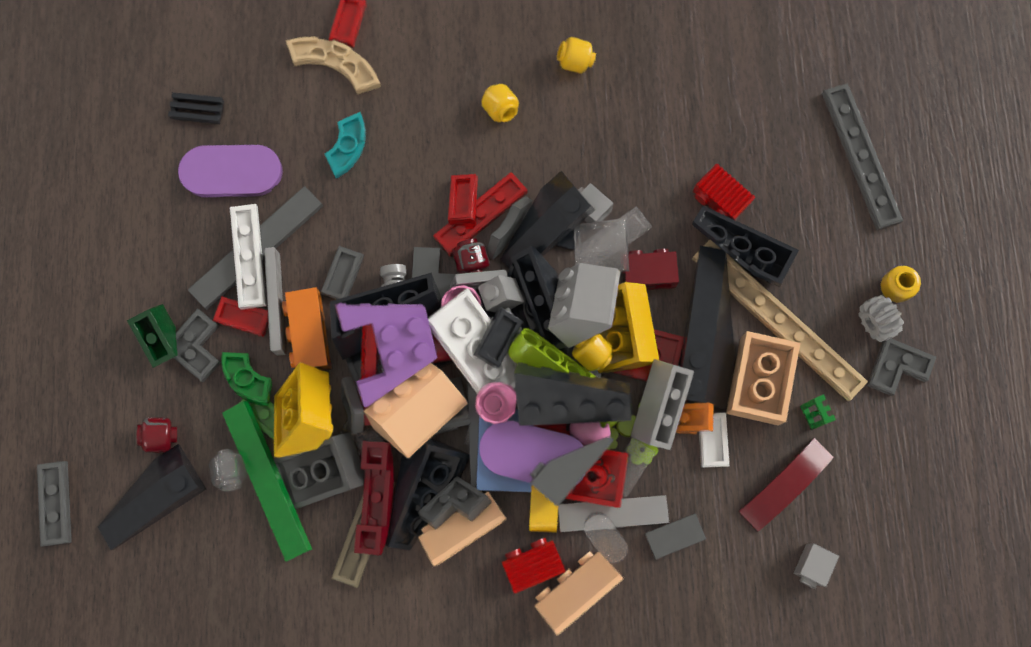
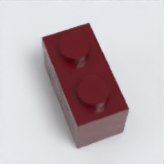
[621,249,679,290]

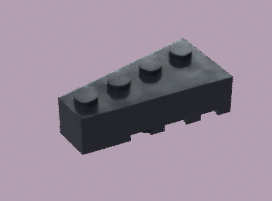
[330,273,441,360]
[514,362,632,426]

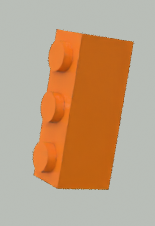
[282,287,332,370]

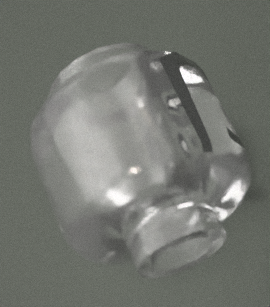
[209,449,247,492]

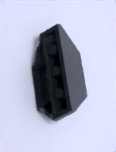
[507,246,567,350]

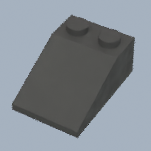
[274,432,365,509]
[530,436,614,506]

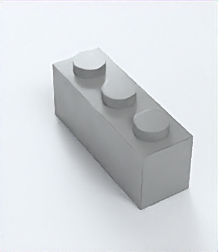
[630,359,694,450]

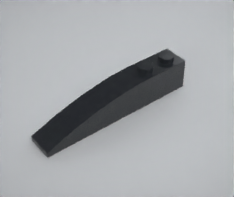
[679,246,735,410]

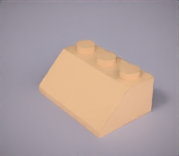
[364,363,468,458]
[418,491,506,566]
[534,551,623,635]

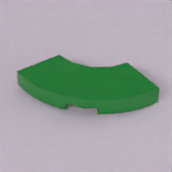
[221,352,272,406]

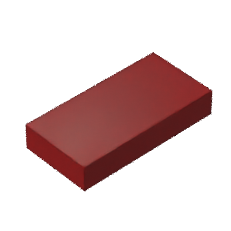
[329,0,367,48]
[448,174,478,225]
[213,296,269,337]

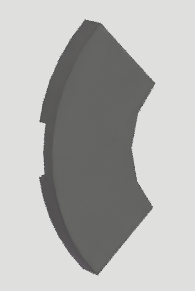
[486,196,533,260]

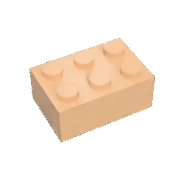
[726,331,800,426]

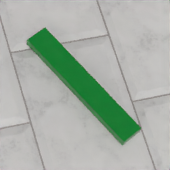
[222,401,312,562]

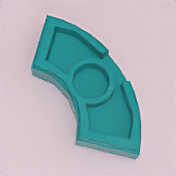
[324,112,366,178]

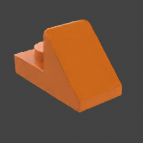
[676,403,713,434]

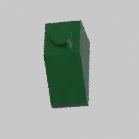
[127,304,177,368]

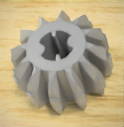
[858,295,904,342]

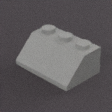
[548,263,620,348]

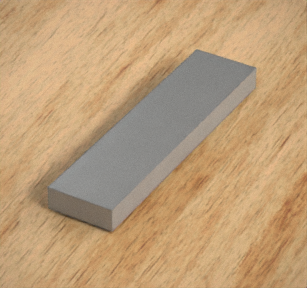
[264,247,286,356]
[558,495,669,532]

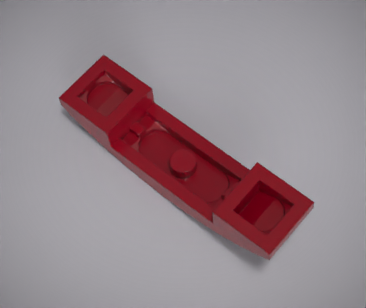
[738,438,834,532]
[354,441,394,555]

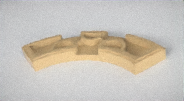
[286,37,381,95]

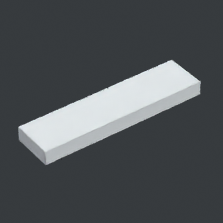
[230,204,267,309]

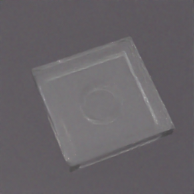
[574,218,629,272]

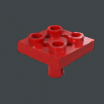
[566,449,629,508]

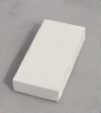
[699,413,729,468]

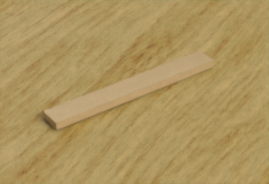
[692,240,868,401]

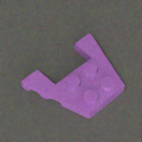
[335,304,437,407]

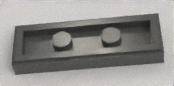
[37,461,72,547]

